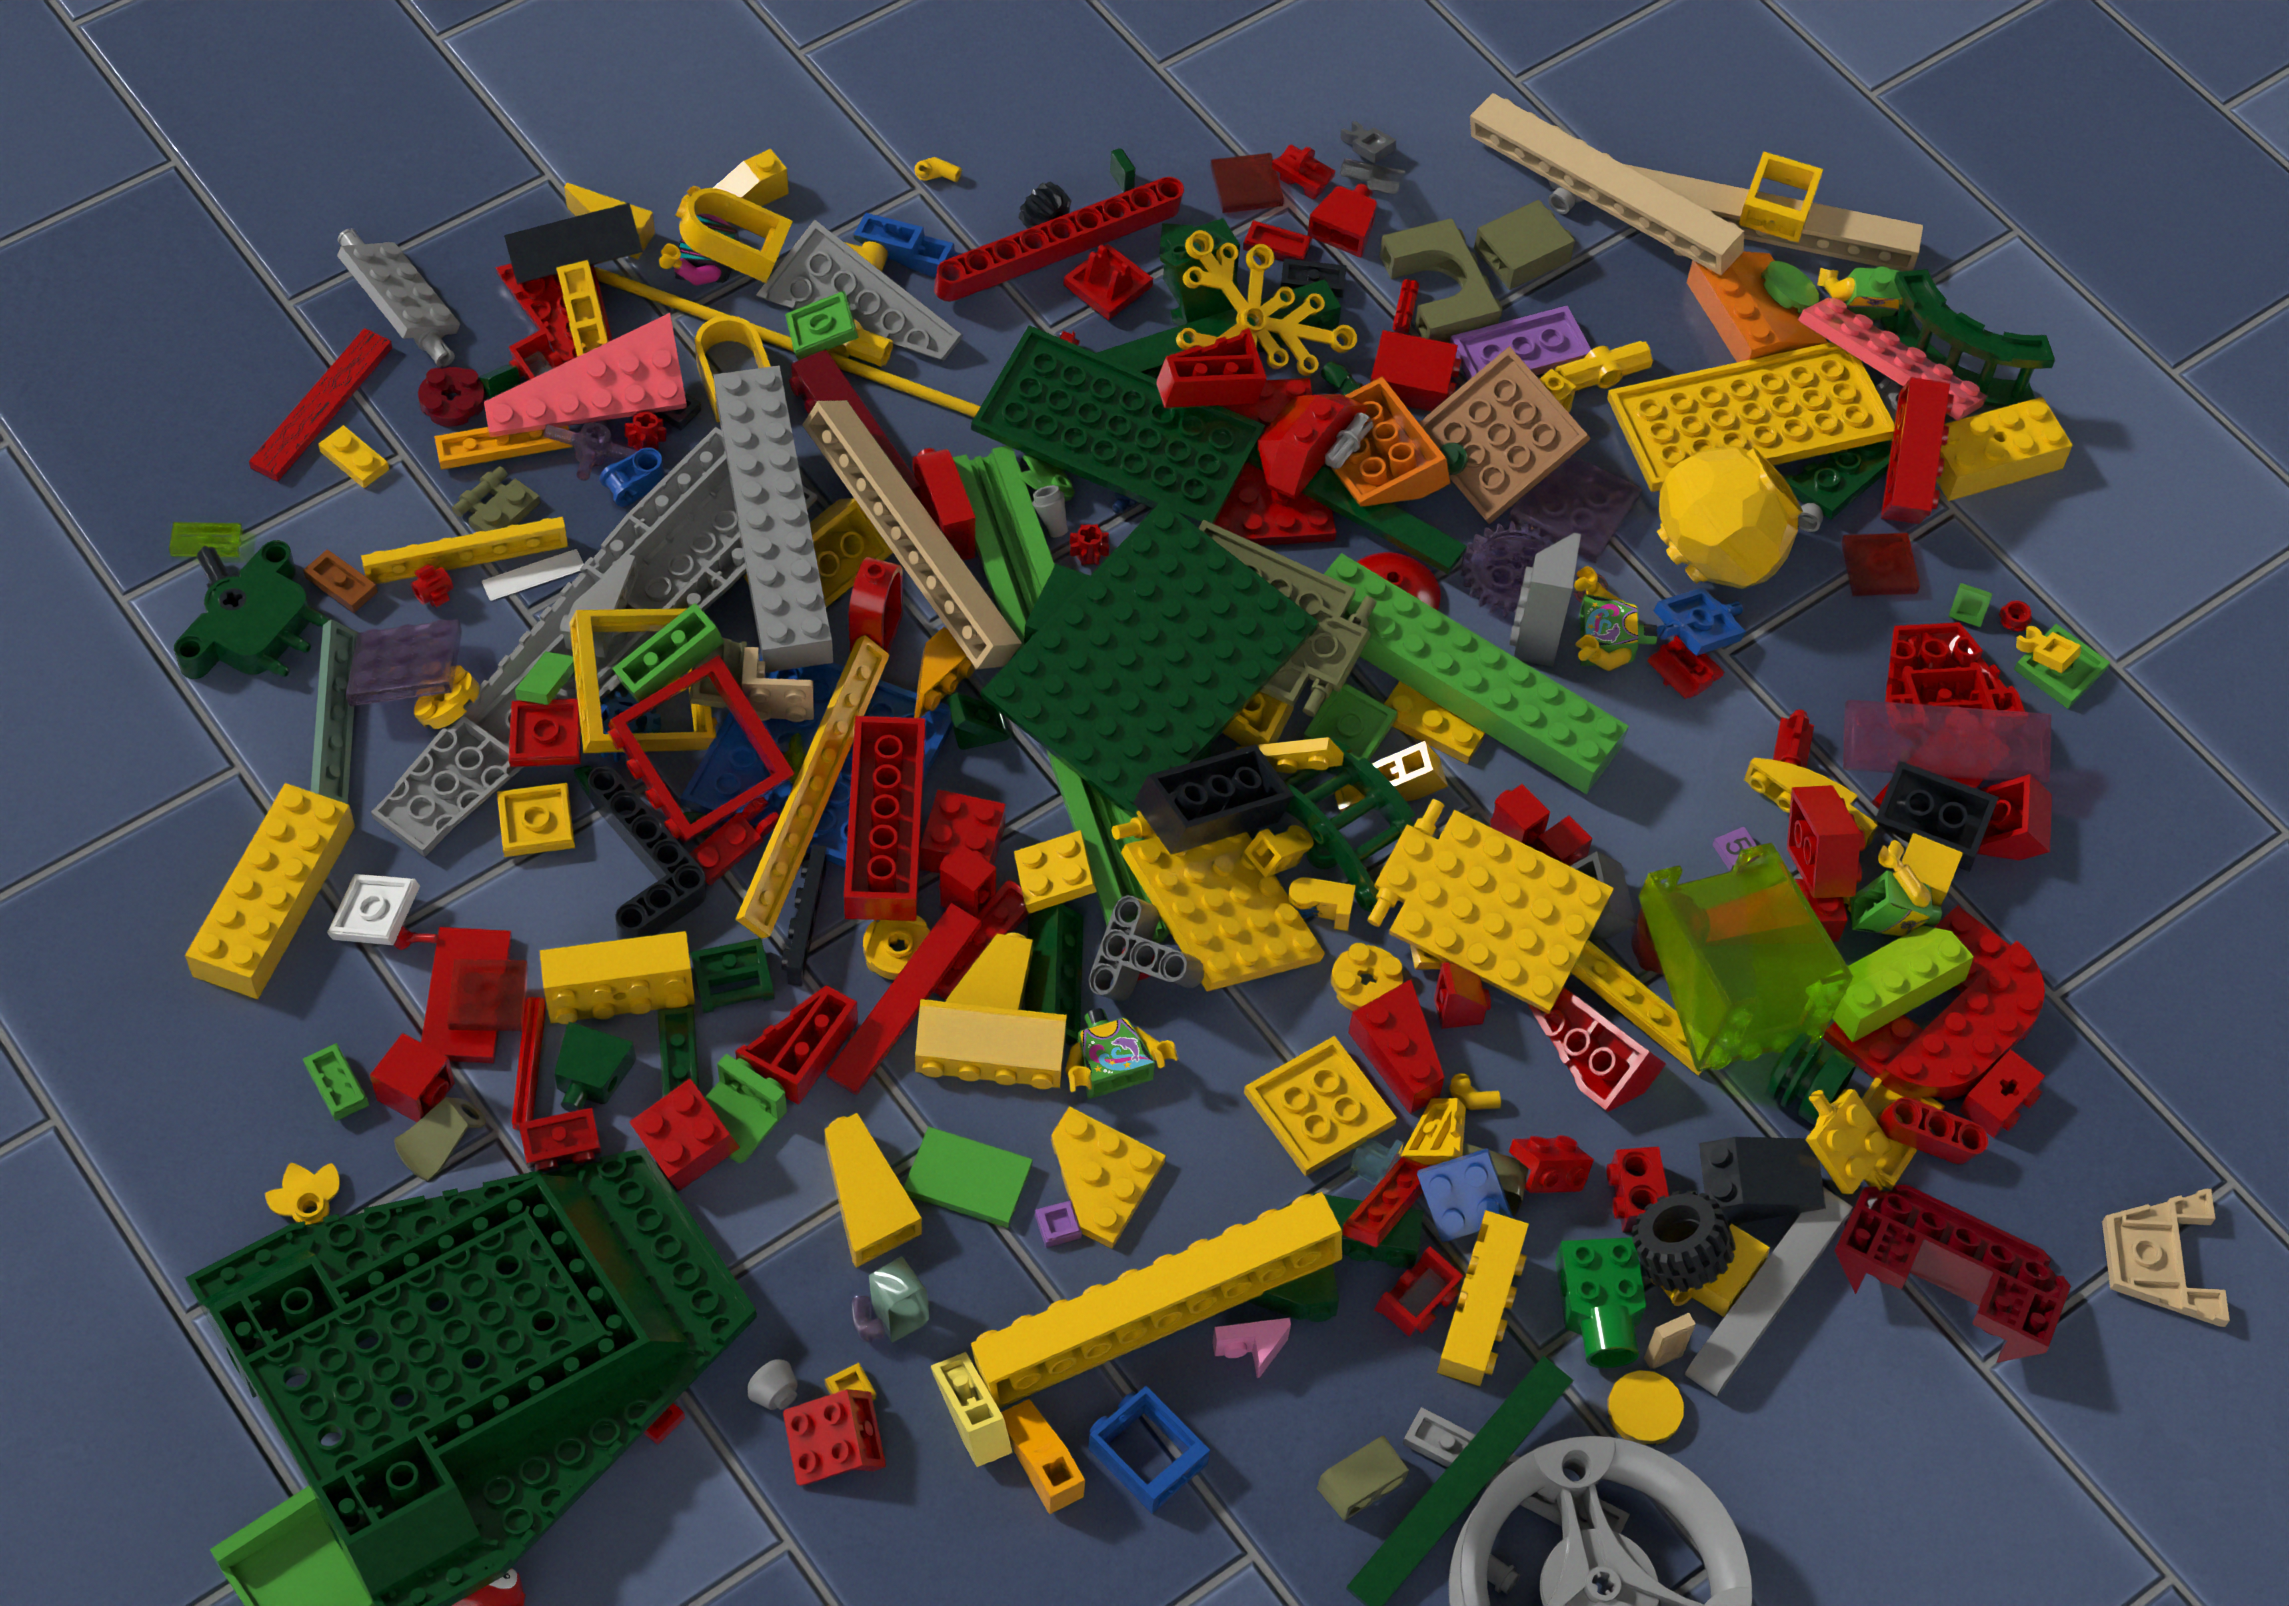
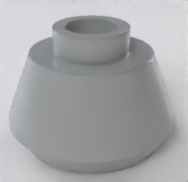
[747,1359,798,1410]

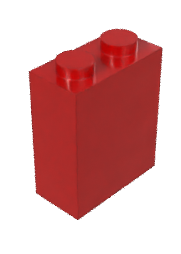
[1370,330,1462,412]

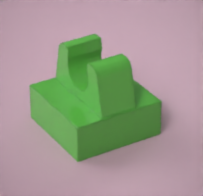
[1948,583,1992,627]

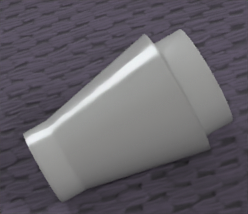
[1032,485,1069,538]

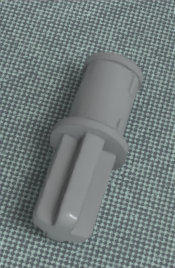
[1325,413,1373,469]

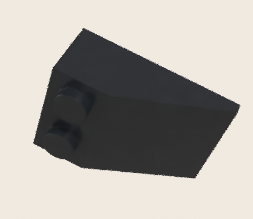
[1874,760,1999,872]
[1699,1137,1826,1226]

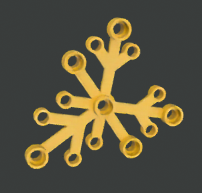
[1176,230,1357,376]

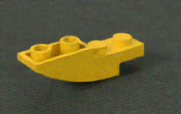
[1744,758,1878,849]

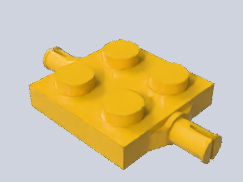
[1805,1089,1891,1194]

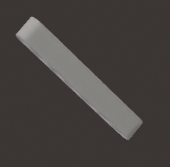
[1685,1187,1854,1397]

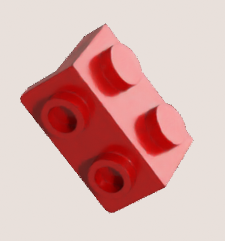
[518,1108,601,1172]
[1508,1135,1594,1193]

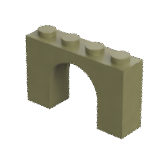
[1379,218,1502,343]

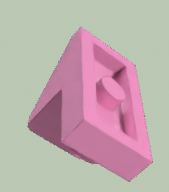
[1212,1318,1291,1378]

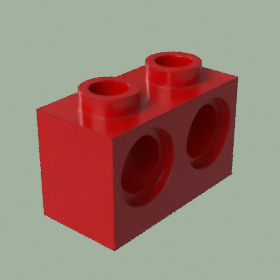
[1606,1146,1669,1232]

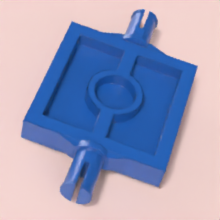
[1653,587,1746,656]

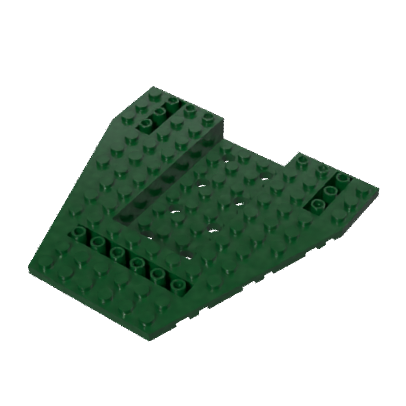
[185,1148,757,1606]

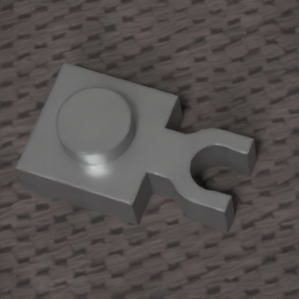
[1341,121,1396,164]

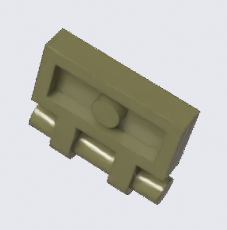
[452,466,540,532]

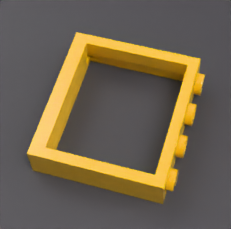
[569,609,718,753]

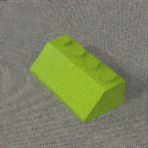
[1809,925,1974,1042]

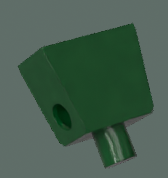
[554,1022,636,1112]

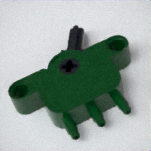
[174,540,331,679]

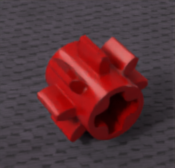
[625,412,666,451]
[1070,524,1110,565]
[411,564,454,608]

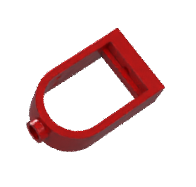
[913,448,976,561]
[849,557,903,653]

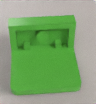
[705,1053,787,1163]

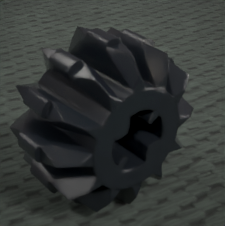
[1018,181,1072,229]

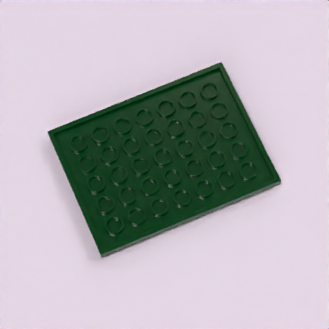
[981,500,1319,818]

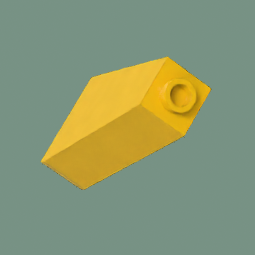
[824,1113,922,1268]

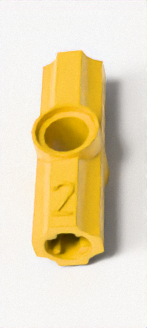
[1555,341,1653,391]

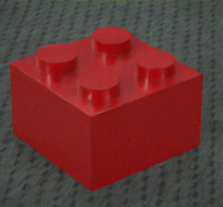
[920,789,1006,873]
[629,1078,740,1191]

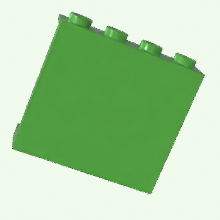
[210,1486,373,1606]

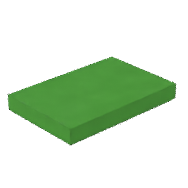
[904,1126,1033,1228]

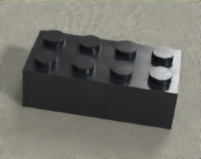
[1133,744,1294,855]

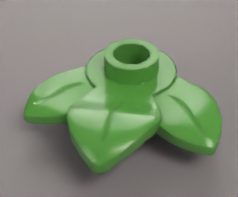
[1018,454,1075,502]

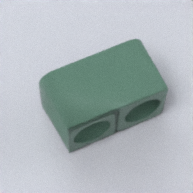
[869,1256,929,1343]

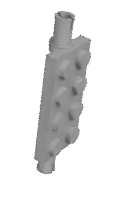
[337,228,460,368]

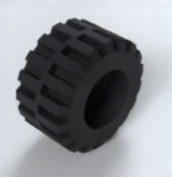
[1632,1190,1736,1292]

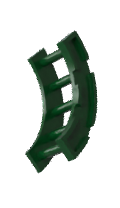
[1880,269,2055,408]
[1283,737,1415,912]

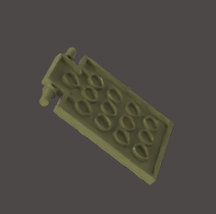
[1199,520,1377,717]

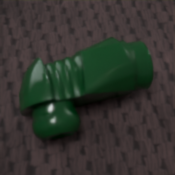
[1321,361,1363,396]

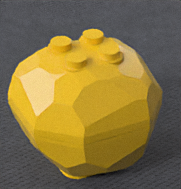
[1657,447,1803,589]

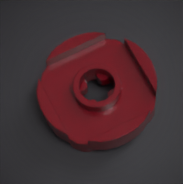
[418,367,486,427]

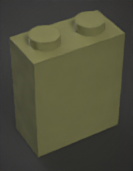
[1474,199,1575,290]

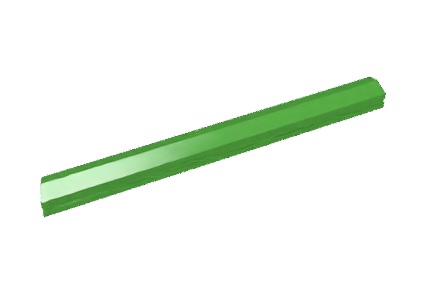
[953,446,1170,946]

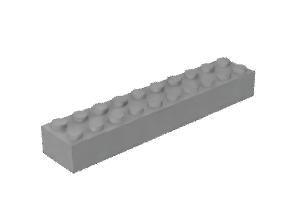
[713,365,833,673]

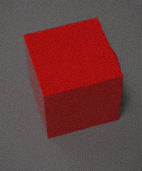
[370,1033,455,1122]

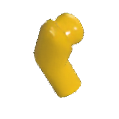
[914,157,962,182]

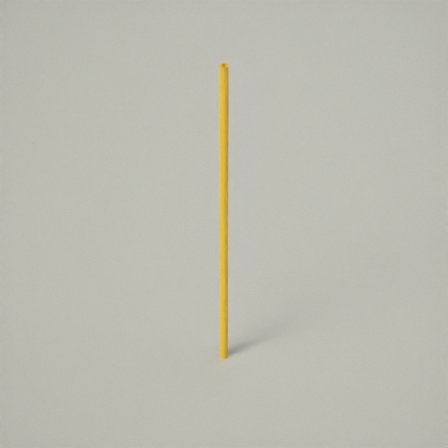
[595,266,981,418]

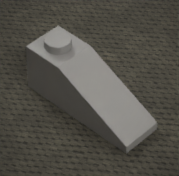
[560,555,638,658]

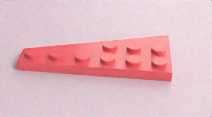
[484,313,687,437]

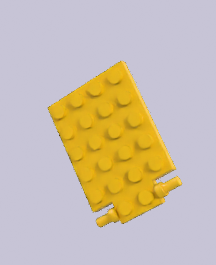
[1367,799,1614,1014]
[1112,811,1325,992]

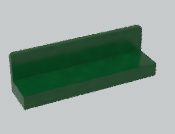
[1025,904,1083,1045]

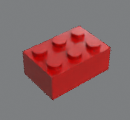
[1787,785,1865,898]

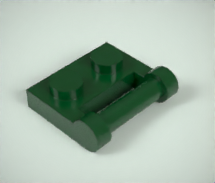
[691,938,775,1014]

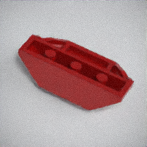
[1257,394,1368,499]

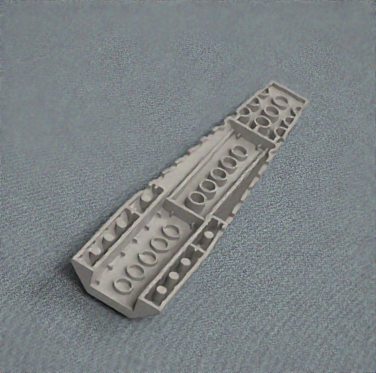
[371,427,818,857]

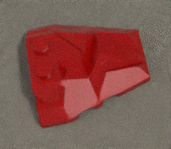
[1884,622,2027,746]

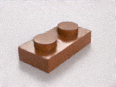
[303,549,378,613]

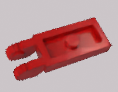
[689,796,780,886]

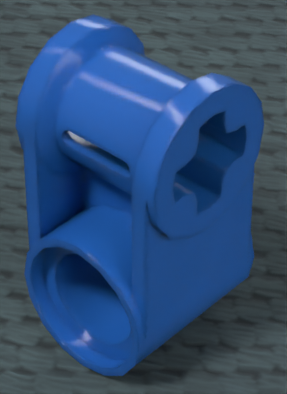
[599,448,666,507]

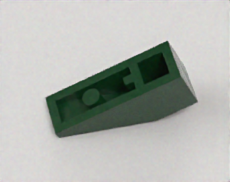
[1246,1264,1339,1322]

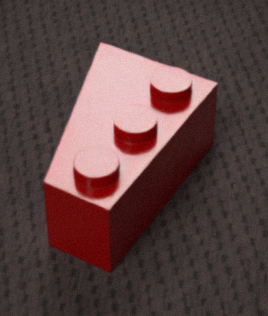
[735,985,858,1105]

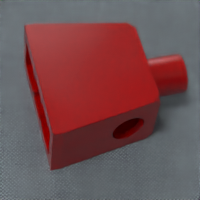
[1307,184,1377,258]

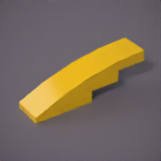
[556,260,609,356]

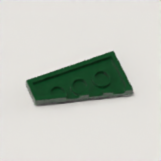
[1784,439,1892,520]

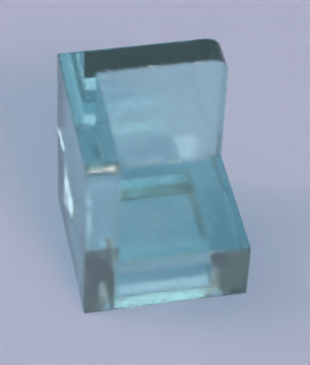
[1350,1138,1403,1186]

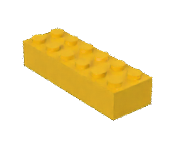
[185,783,355,999]

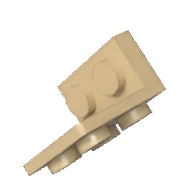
[742,647,814,722]

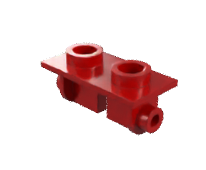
[1773,709,1814,768]

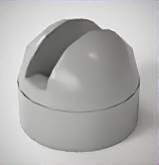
[1798,503,1823,532]

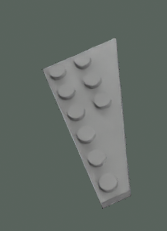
[756,220,964,362]

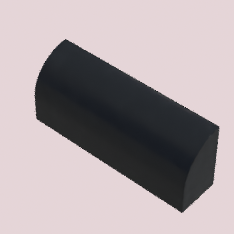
[504,203,643,285]

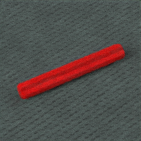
[512,997,546,1131]

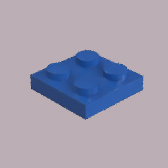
[1417,1148,1513,1243]

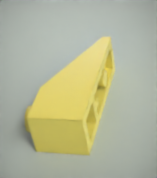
[931,1352,1013,1467]

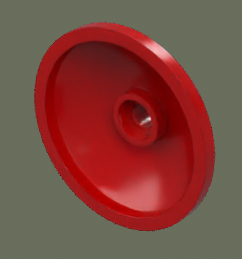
[1357,552,1441,611]

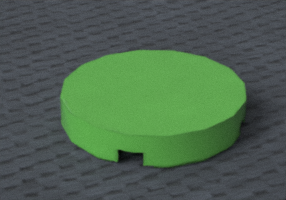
[1761,261,1819,314]

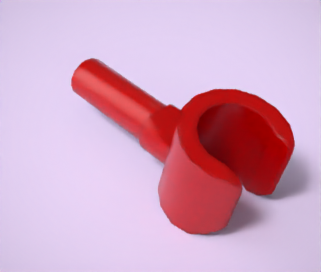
[393,925,438,950]

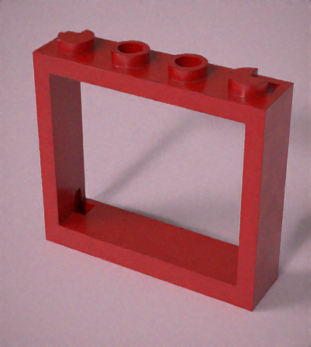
[607,655,795,844]

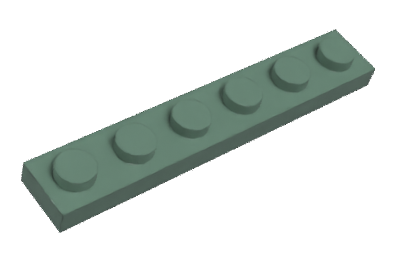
[311,619,359,804]

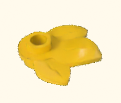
[265,1163,340,1225]

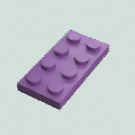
[1450,306,1591,381]

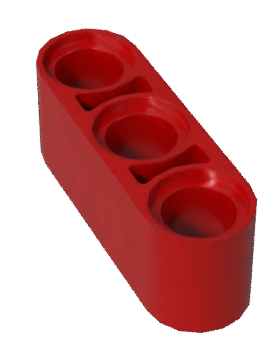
[1876,1097,1988,1164]

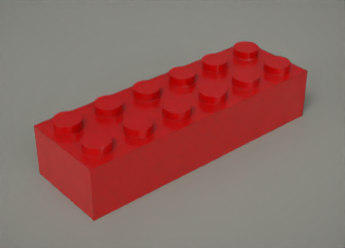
[844,716,926,921]

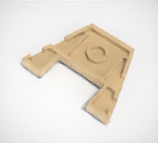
[2102,1189,2230,1327]

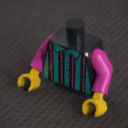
[659,186,739,286]

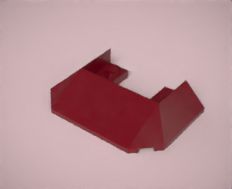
[1834,1184,2071,1363]

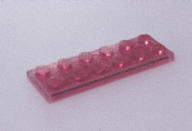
[1843,700,2051,784]

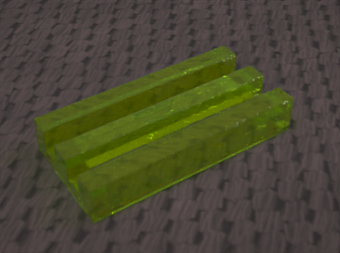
[169,522,243,557]

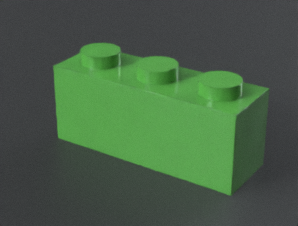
[612,603,724,703]

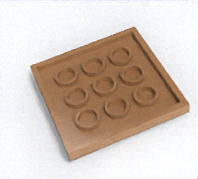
[1419,346,1591,524]

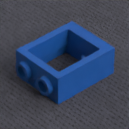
[1088,1386,1210,1514]

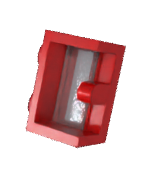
[509,329,564,381]
[1374,1246,1463,1337]

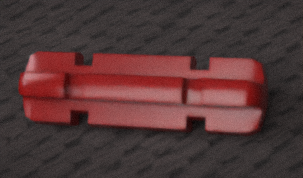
[1392,279,1419,334]

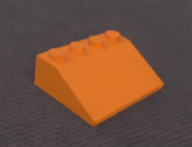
[1686,251,1828,362]
[1330,377,1450,507]

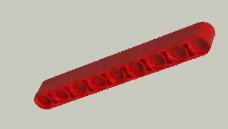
[934,176,1184,302]

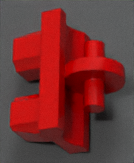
[1272,144,1335,199]

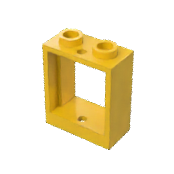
[1738,151,1823,243]

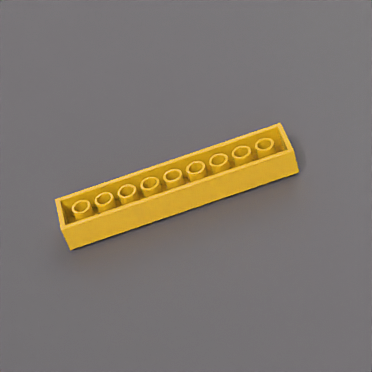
[971,1192,1342,1409]

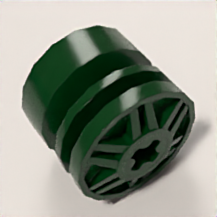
[1764,1031,1858,1125]

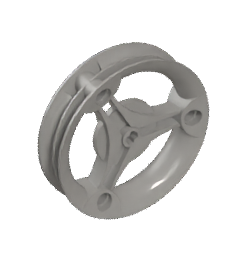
[1449,1436,1752,1606]

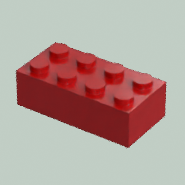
[1881,377,1954,524]

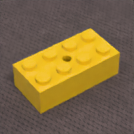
[1936,397,2073,501]
[539,931,695,1024]

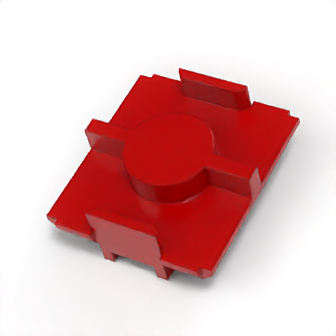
[1647,636,1725,699]

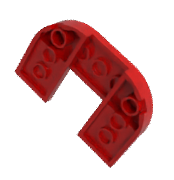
[1823,905,2045,1101]

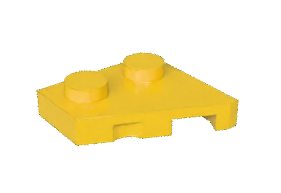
[1400,1098,1466,1165]

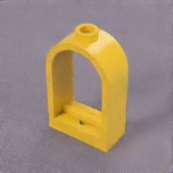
[675,188,793,283]
[695,316,771,422]

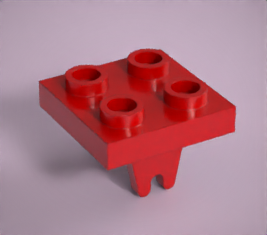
[1063,243,1153,320]

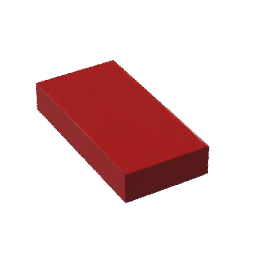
[1243,220,1312,261]

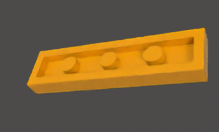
[434,426,572,470]

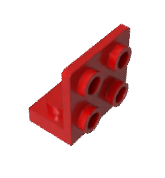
[783,1389,886,1486]

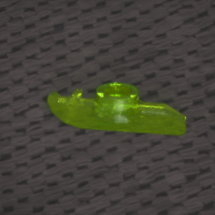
[783,733,805,785]

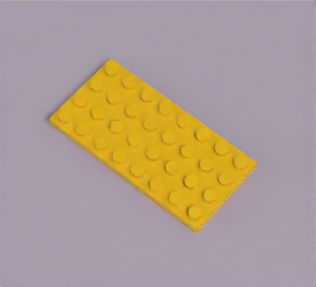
[1607,342,1894,492]

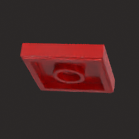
[508,698,582,767]

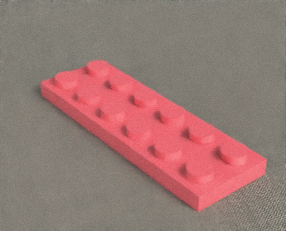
[1798,297,1988,421]

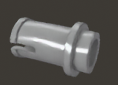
[1487,1554,1520,1594]

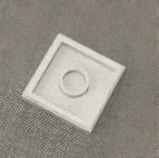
[327,874,420,945]

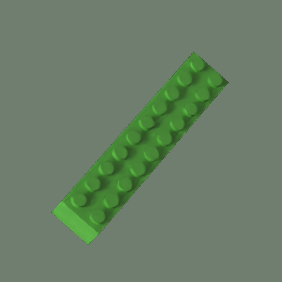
[1324,553,1629,795]

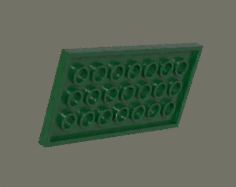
[971,325,1265,528]

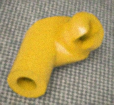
[1449,1073,1501,1110]

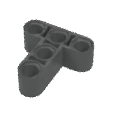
[1089,895,1204,1001]

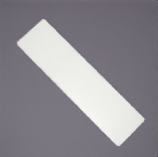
[482,549,584,601]

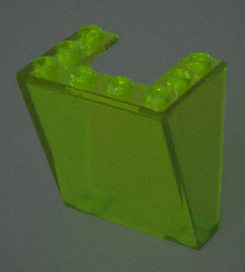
[1638,842,1854,1072]

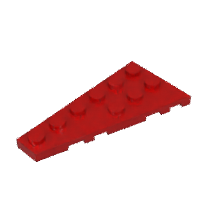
[495,263,613,363]

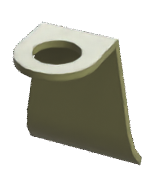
[394,1097,486,1182]

